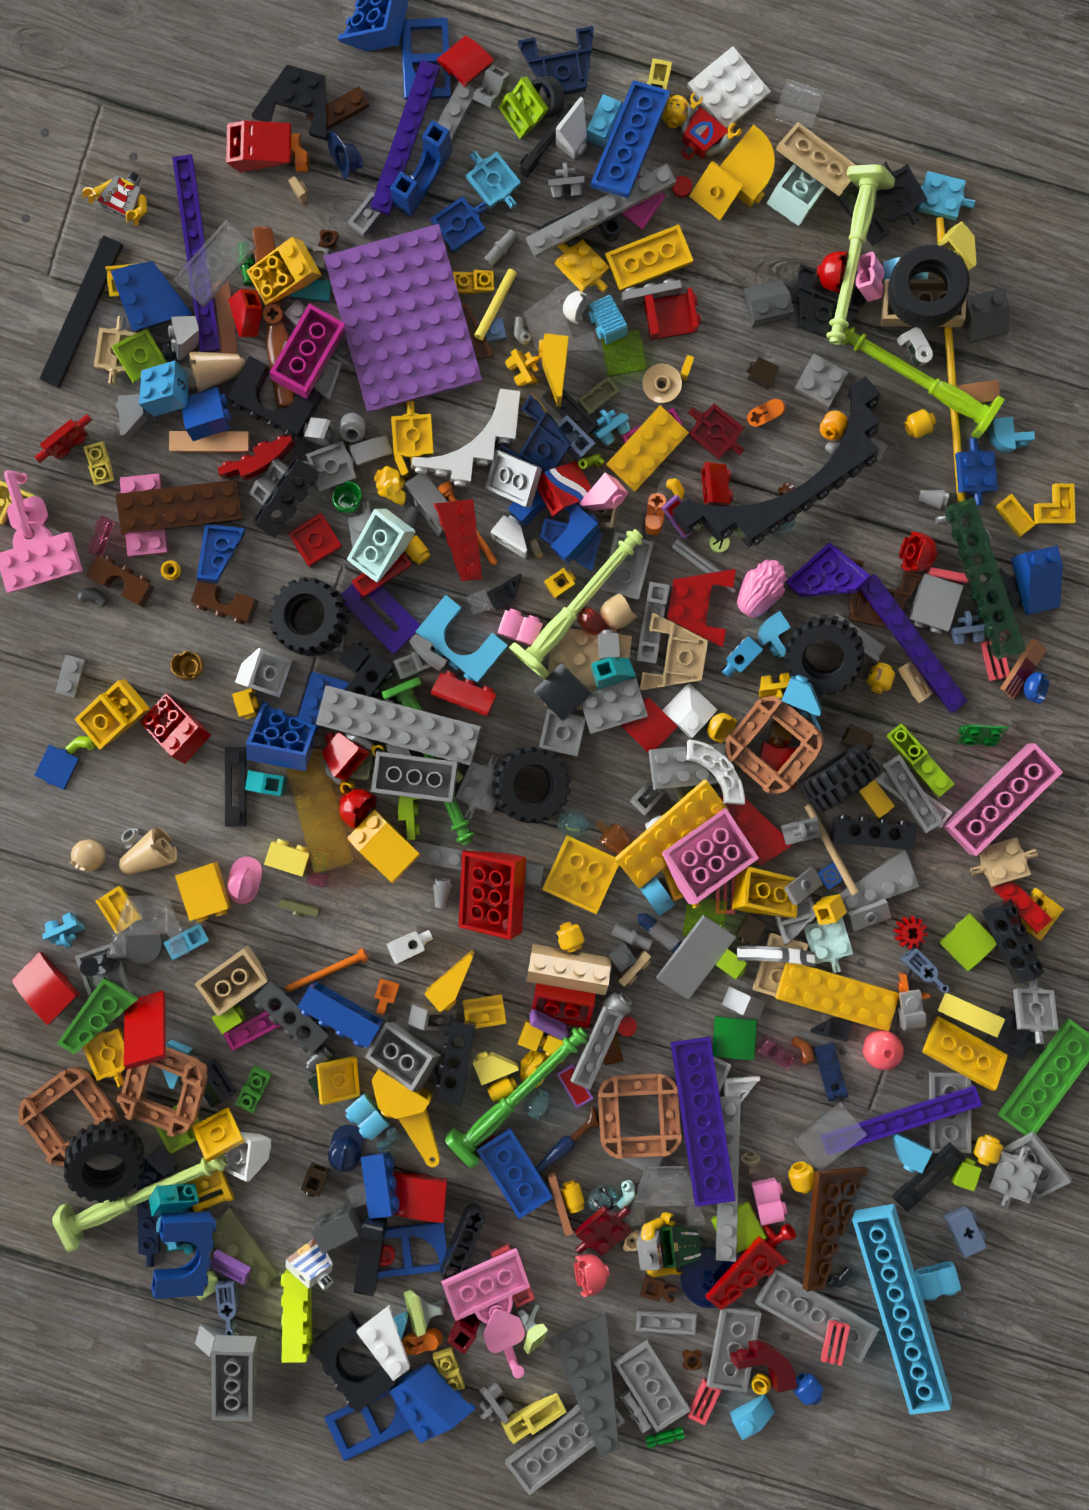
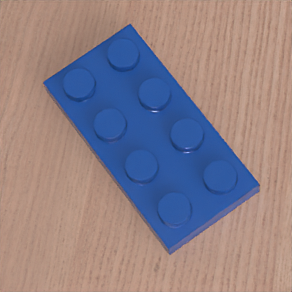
[476,1127,553,1219]

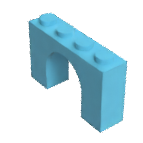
[416,595,508,683]

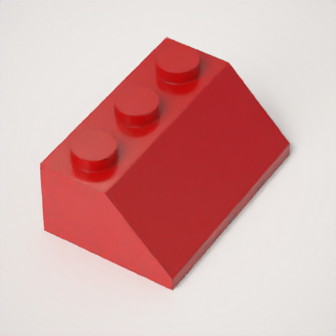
[430,671,497,717]
[531,983,596,1028]

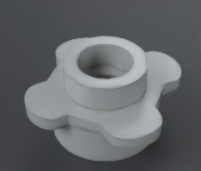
[121,828,142,849]

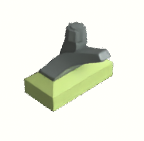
[403,1290,446,1337]
[516,1305,548,1355]

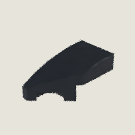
[487,573,522,611]
[811,1017,852,1042]

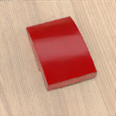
[12,952,80,1025]
[393,1172,448,1223]

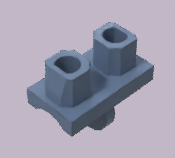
[948,611,989,644]

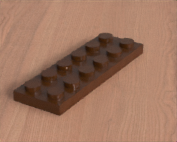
[115,480,243,535]

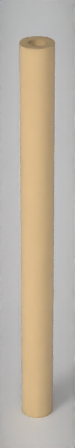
[805,804,859,895]

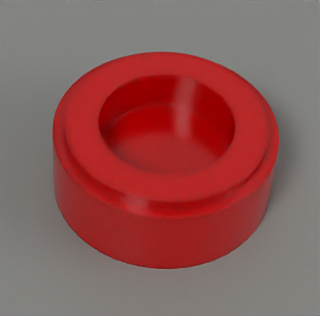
[672,176,692,198]
[618,1016,637,1037]
[379,1244,396,1266]

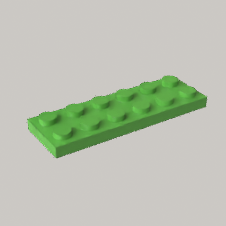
[997,1018,1089,1135]

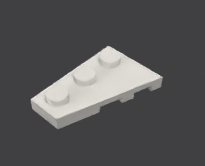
[356,1305,410,1381]

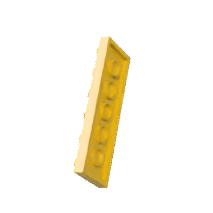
[614,779,729,889]
[775,963,899,1031]

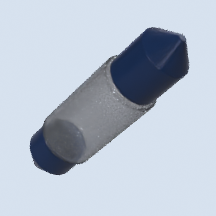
[637,913,682,953]

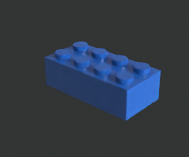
[297,981,384,1048]

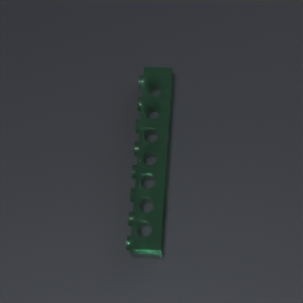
[945,497,1026,660]

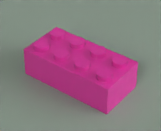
[270,303,345,399]

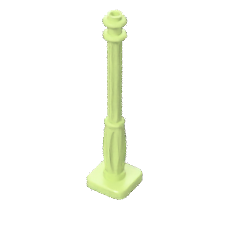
[826,165,895,345]
[509,529,643,679]
[52,1154,228,1253]

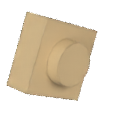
[288,176,308,204]

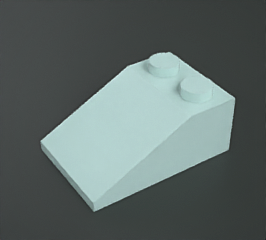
[766,163,826,226]
[347,508,416,582]

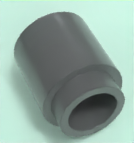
[305,1044,335,1074]

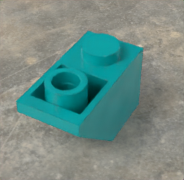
[591,657,636,690]
[245,770,288,796]
[148,1183,199,1217]

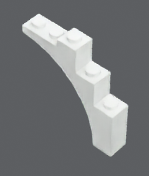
[411,389,520,487]

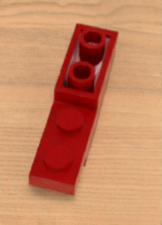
[217,435,295,480]

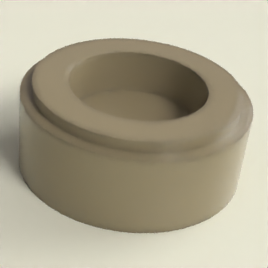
[529,538,544,559]

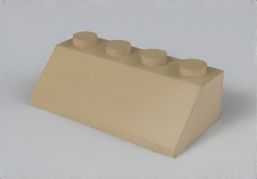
[526,944,611,995]

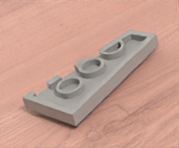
[837,849,919,914]

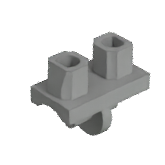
[548,163,585,198]
[781,817,822,845]
[479,1383,514,1424]

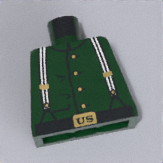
[660,1227,706,1268]

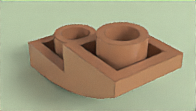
[957,379,1000,403]

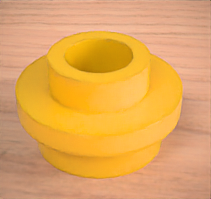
[161,560,181,581]
[751,1373,771,1395]

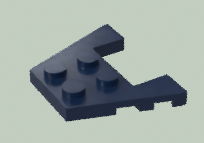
[518,26,594,98]
[493,393,572,474]

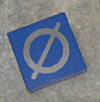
[817,862,843,890]

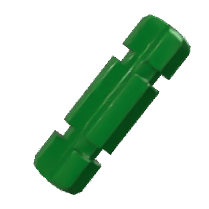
[646,1427,685,1449]

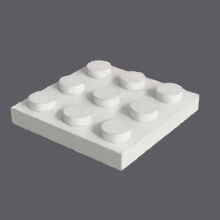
[687,47,771,129]

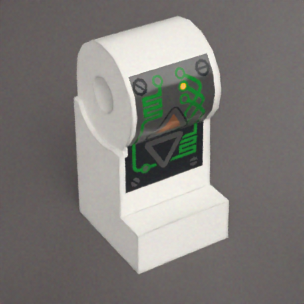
[897,327,933,367]

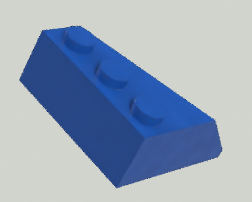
[337,0,409,52]
[111,261,193,333]
[246,701,316,771]
[389,1363,476,1443]

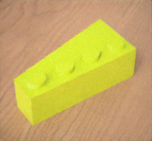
[281,1269,312,1363]

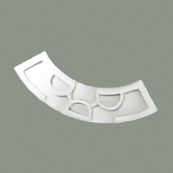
[687,739,745,805]

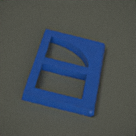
[401,18,451,100]
[378,1222,447,1278]
[324,1388,412,1461]

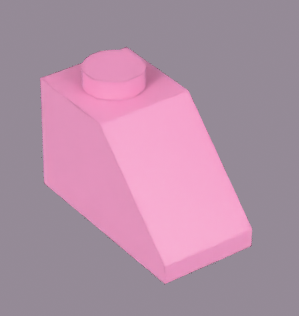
[579,473,629,511]

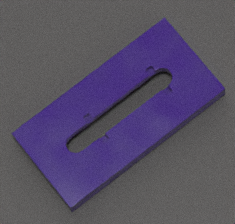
[341,584,420,655]

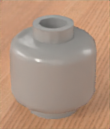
[339,413,366,443]
[602,992,632,1019]

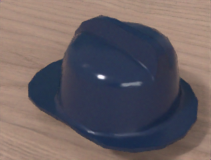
[327,132,363,179]
[328,1125,363,1172]

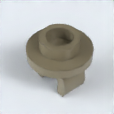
[741,1151,761,1174]

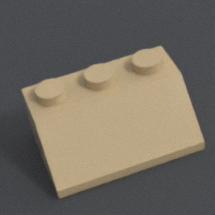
[195,946,268,1016]

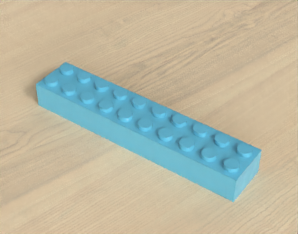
[852,1204,952,1415]

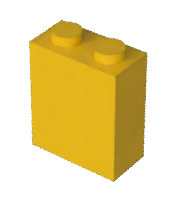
[175,862,232,923]

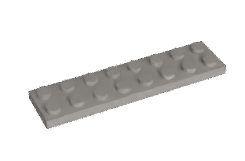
[316,685,482,766]

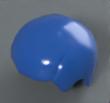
[1024,672,1049,704]

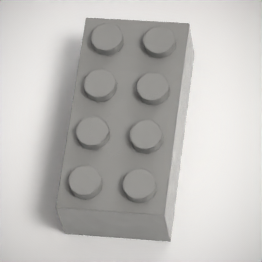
[371,751,459,802]
[211,1335,257,1422]

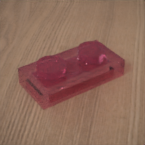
[88,515,115,557]

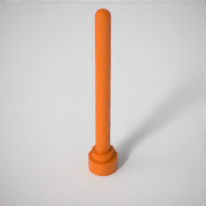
[437,481,497,565]

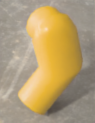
[666,478,685,501]

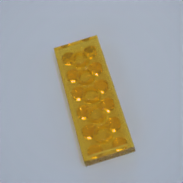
[285,748,354,874]

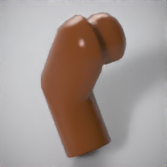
[791,1036,815,1065]

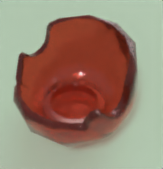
[577,607,608,635]

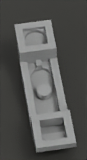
[636,582,670,664]

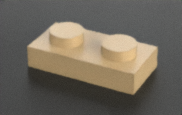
[898,661,933,703]
[617,949,651,987]

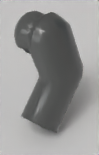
[77,588,109,607]

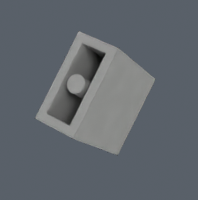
[907,574,963,635]

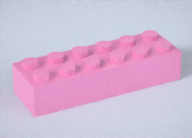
[943,743,1063,856]

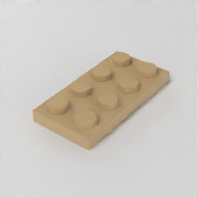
[776,122,857,197]

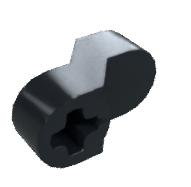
[79,953,120,976]

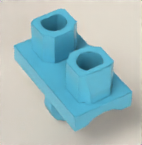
[592,409,631,445]
[42,912,85,949]

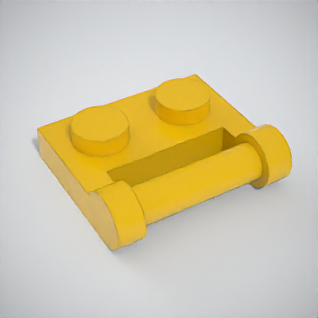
[1020,888,1064,941]
[185,1169,235,1212]

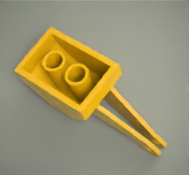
[372,1068,440,1167]

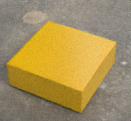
[680,355,694,381]
[394,455,410,479]

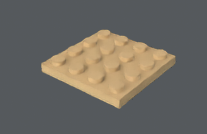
[544,629,632,710]

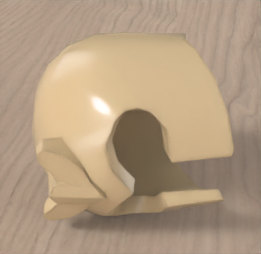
[600,593,638,633]
[70,839,106,871]

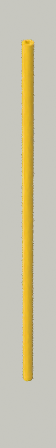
[936,217,966,512]

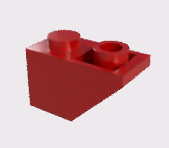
[228,289,262,338]

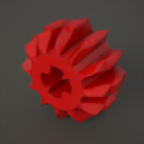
[893,915,928,950]

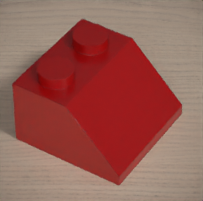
[701,462,733,506]

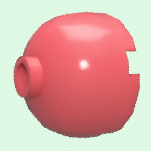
[863,1029,904,1070]
[574,1254,609,1297]

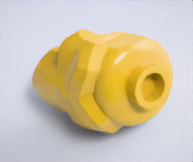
[374,466,406,506]

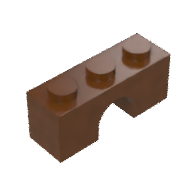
[86,555,155,607]
[190,581,259,625]

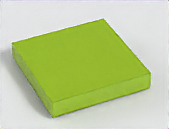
[111,328,167,383]

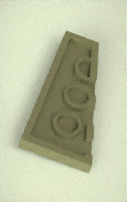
[212,1206,279,1289]

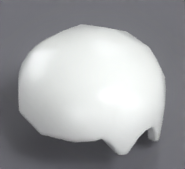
[563,291,588,324]

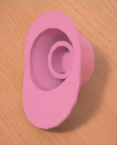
[227,856,262,904]

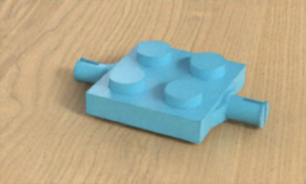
[466,151,521,209]
[917,171,975,221]

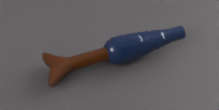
[536,1106,600,1174]

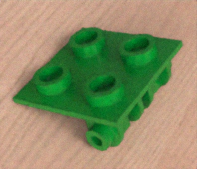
[957,725,1009,747]

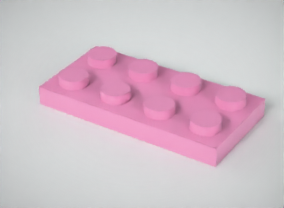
[120,473,169,557]

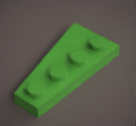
[57,976,138,1054]

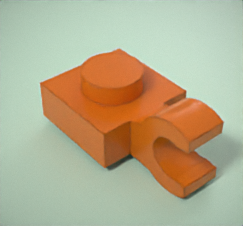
[374,978,400,1015]

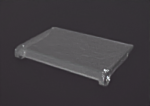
[794,1102,867,1170]

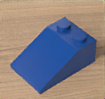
[1011,545,1063,615]

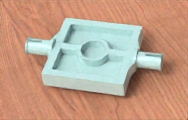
[804,917,853,973]

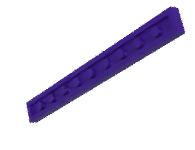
[172,154,221,352]

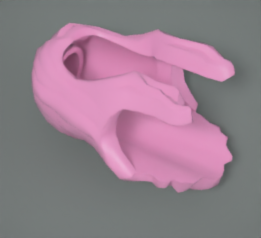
[737,560,787,618]

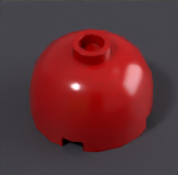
[817,251,849,293]
[899,532,938,572]
[339,789,377,829]

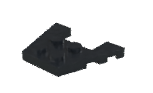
[252,64,328,141]
[797,264,867,340]

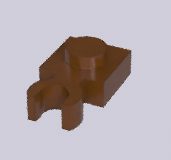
[640,1274,678,1303]

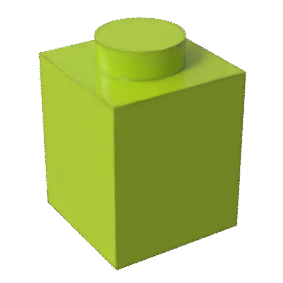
[715,949,747,979]
[212,1004,246,1034]
[950,1157,982,1191]

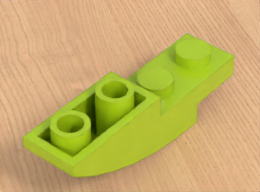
[886,723,955,798]
[398,796,421,840]

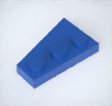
[540,518,602,572]
[197,524,246,583]

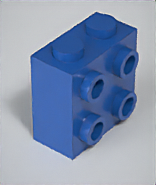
[182,387,232,441]

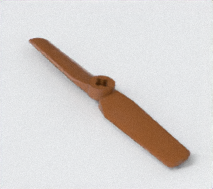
[253,226,295,408]

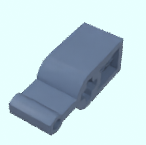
[900,947,949,993]
[215,1278,240,1336]

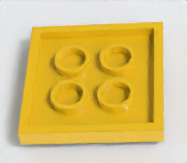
[542,835,619,914]

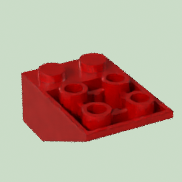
[226,120,291,173]
[140,693,211,764]

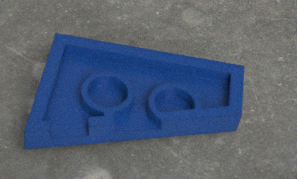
[298,671,349,733]

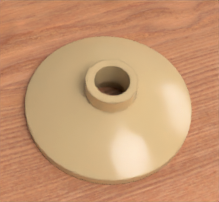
[642,363,682,403]

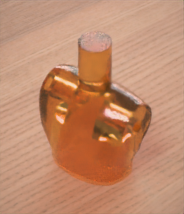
[595,820,631,854]

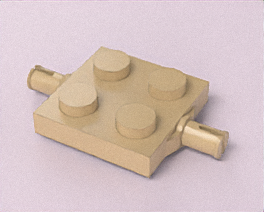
[94,316,136,385]
[970,837,1038,887]

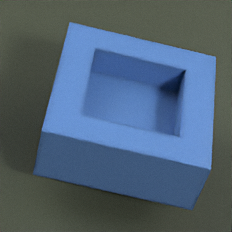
[486,318,506,343]

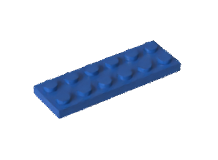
[591,80,671,199]

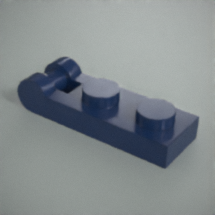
[813,1042,848,1102]

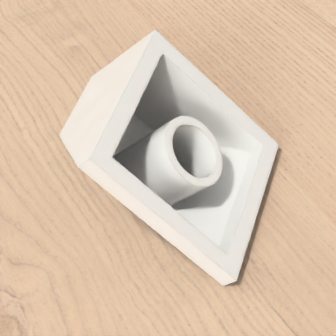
[556,97,587,159]
[491,515,527,559]
[235,648,293,698]
[662,683,717,738]
[224,1132,271,1182]

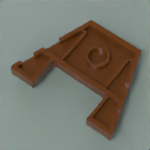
[848,558,922,629]

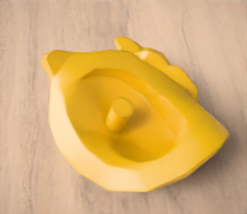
[520,1050,550,1088]

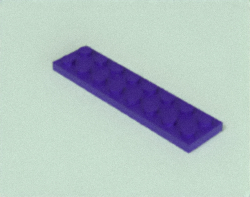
[670,1036,736,1207]

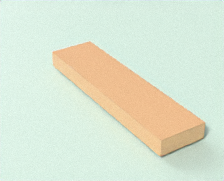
[169,431,250,453]

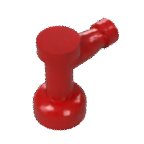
[762,1224,796,1248]

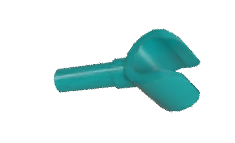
[166,1241,196,1255]

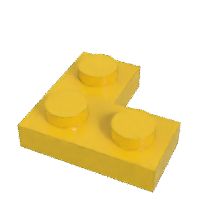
[1034,483,1076,525]

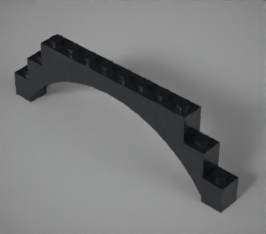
[673,376,880,548]

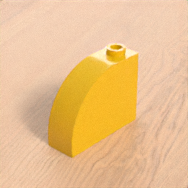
[720,124,775,208]

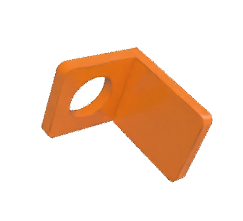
[898,972,931,999]

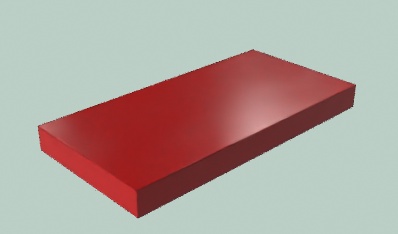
[124,991,166,1070]

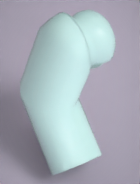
[616,1180,636,1209]

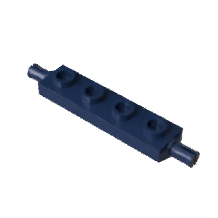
[137,1157,161,1268]

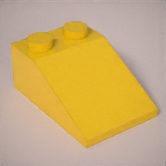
[538,333,569,407]
[347,809,421,883]
[732,867,798,918]
[424,950,475,1012]

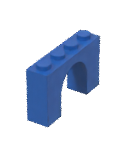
[390,120,452,218]
[507,489,600,564]
[151,1211,216,1299]

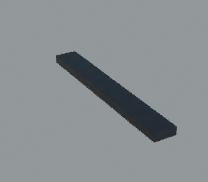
[39,235,123,389]

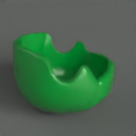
[332,481,362,513]

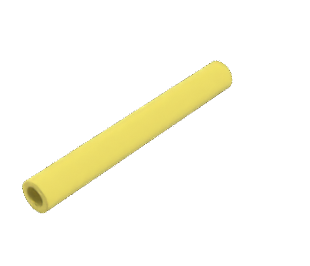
[474,269,517,340]

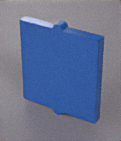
[34,744,80,790]

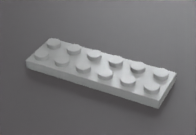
[754,1268,880,1363]
[505,1404,625,1495]

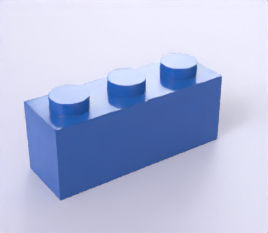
[361,1151,400,1219]

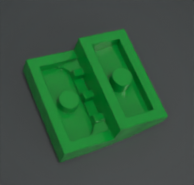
[712,1016,758,1060]

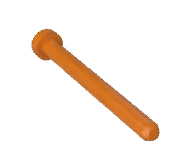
[285,948,369,993]

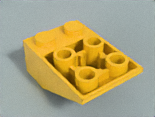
[247,237,322,306]

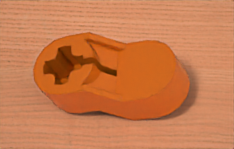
[291,133,309,173]
[747,399,786,427]
[645,493,666,535]
[401,1328,443,1355]

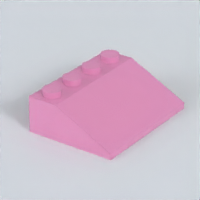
[662,808,759,904]

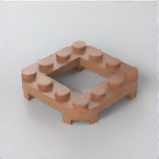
[725,696,825,793]
[117,1047,208,1137]
[17,1066,119,1166]
[598,1074,682,1159]

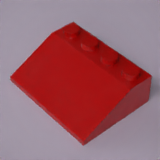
[458,850,526,940]

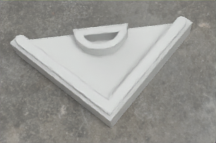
[723,1076,760,1102]

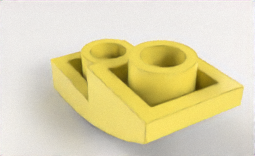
[83,441,114,486]
[433,1347,465,1390]

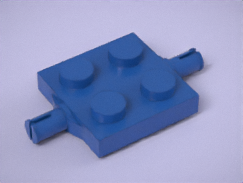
[430,196,488,253]
[955,438,998,507]

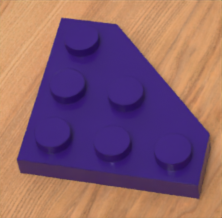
[785,542,872,597]

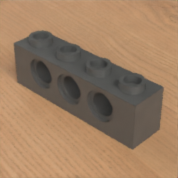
[253,980,329,1054]

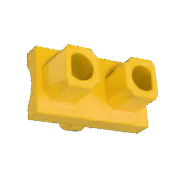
[505,349,540,387]
[759,673,791,698]

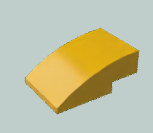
[74,679,151,750]

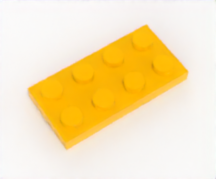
[605,224,694,292]
[606,405,689,492]
[922,1016,1008,1091]

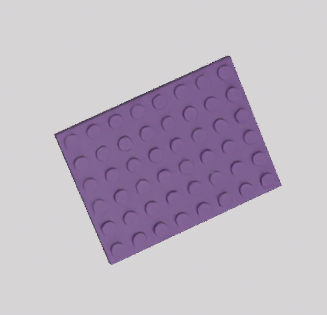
[323,224,482,413]

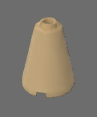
[188,352,245,393]
[119,828,177,875]

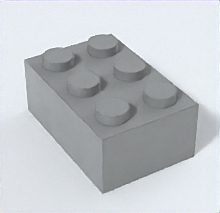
[365,1022,441,1091]

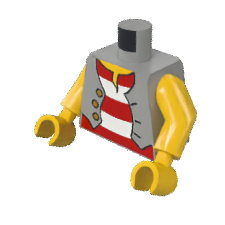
[82,171,147,226]
[637,1212,682,1277]

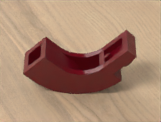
[448,1313,481,1355]
[730,1340,797,1393]

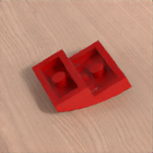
[437,35,494,87]
[620,697,678,754]

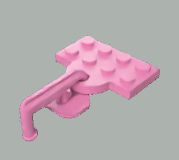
[0,470,83,593]
[441,1248,530,1378]

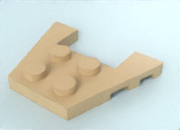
[640,613,708,690]

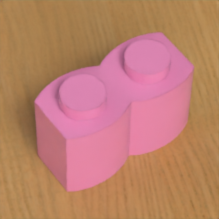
[856,251,885,302]
[497,609,543,646]
[751,1177,787,1226]

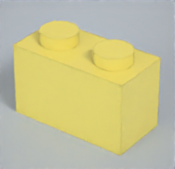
[264,839,312,877]

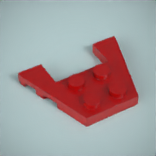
[667,569,736,647]

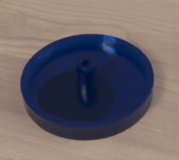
[680,1247,734,1308]

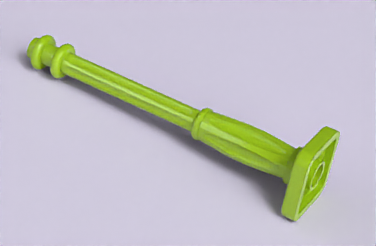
[842,327,1005,439]

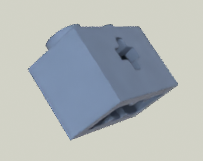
[558,415,595,462]
[943,1205,987,1258]

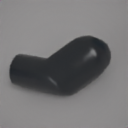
[826,1266,853,1288]

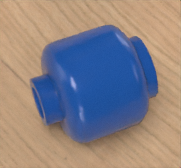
[793,1373,823,1405]

